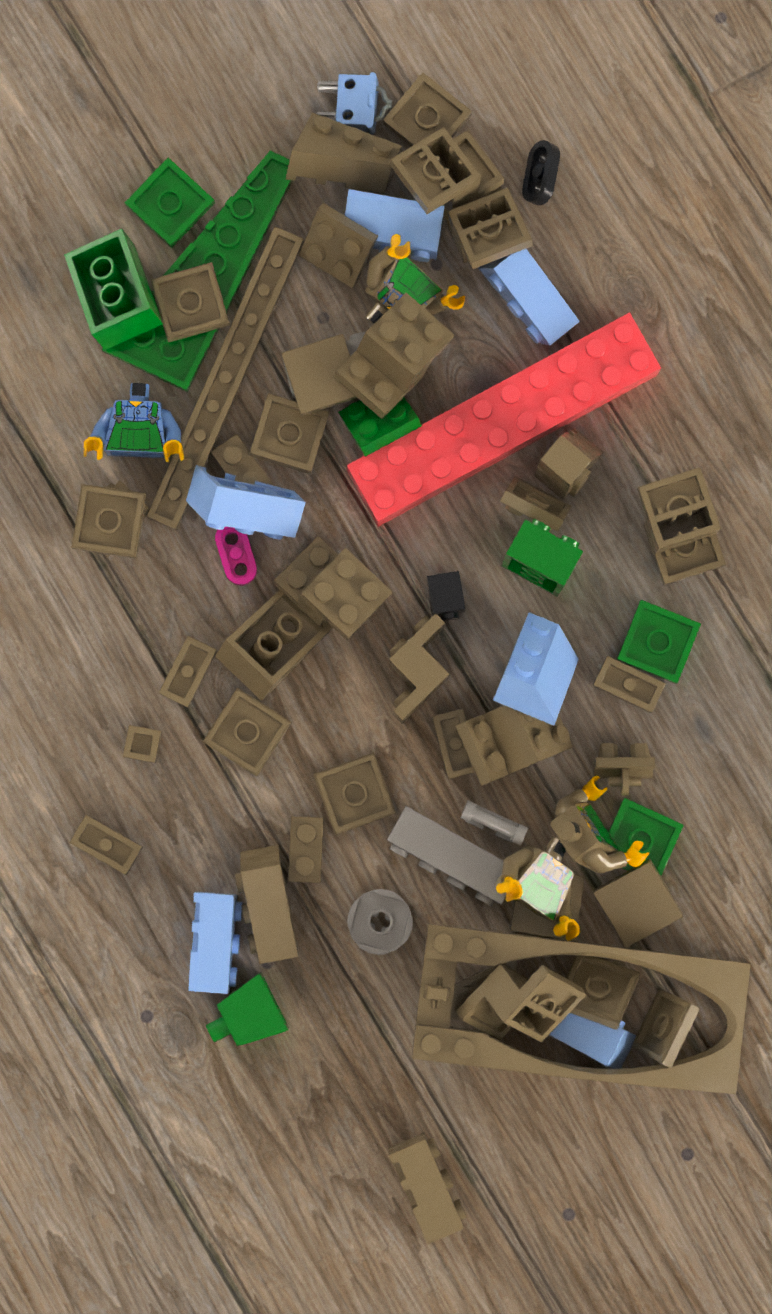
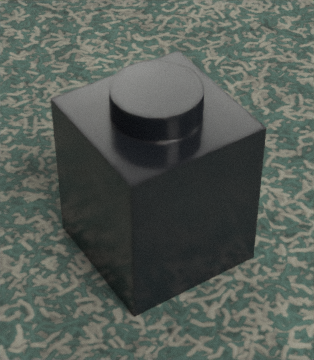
[427,571,465,621]

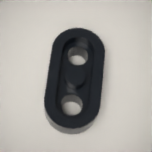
[522,140,560,206]

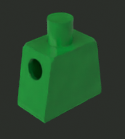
[206,972,289,1046]

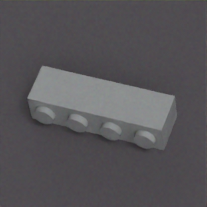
[387,806,506,907]

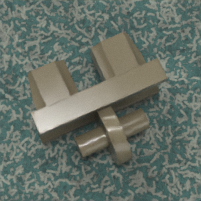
[593,743,655,796]

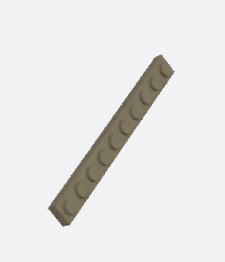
[146,226,304,531]

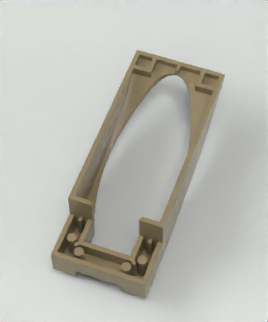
[412,923,751,1094]

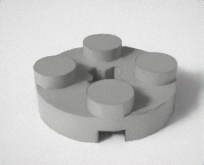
[347,889,413,955]

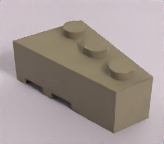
[286,112,402,194]
[534,428,604,500]
[235,845,298,964]
[388,1132,467,1244]

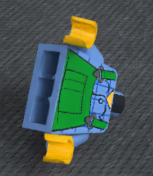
[83,383,184,462]

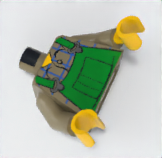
[365,234,465,324]
[550,776,650,873]
[494,837,580,941]

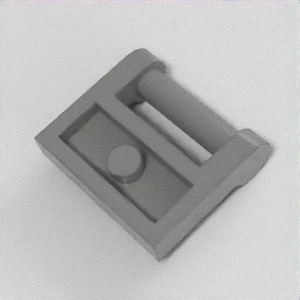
[460,800,528,845]

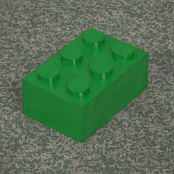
[64,228,163,350]
[501,519,584,597]

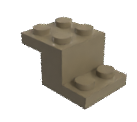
[390,127,504,214]
[442,186,533,270]
[333,293,455,419]
[637,467,726,586]
[273,536,393,640]
[389,614,449,724]
[456,705,573,786]
[456,964,586,1042]

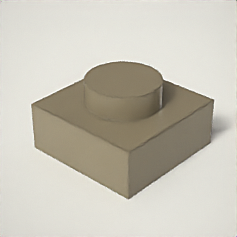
[123,725,162,763]

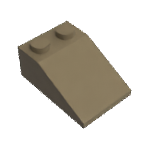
[215,590,333,701]

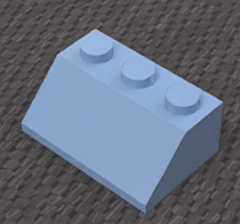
[345,189,445,262]
[493,612,579,726]

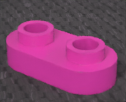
[215,526,257,586]

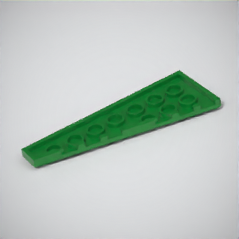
[102,150,293,392]

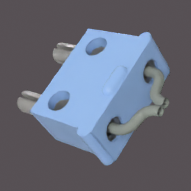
[316,72,392,135]

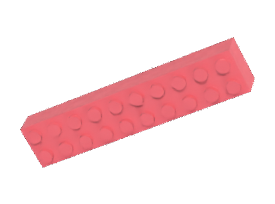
[347,312,661,527]

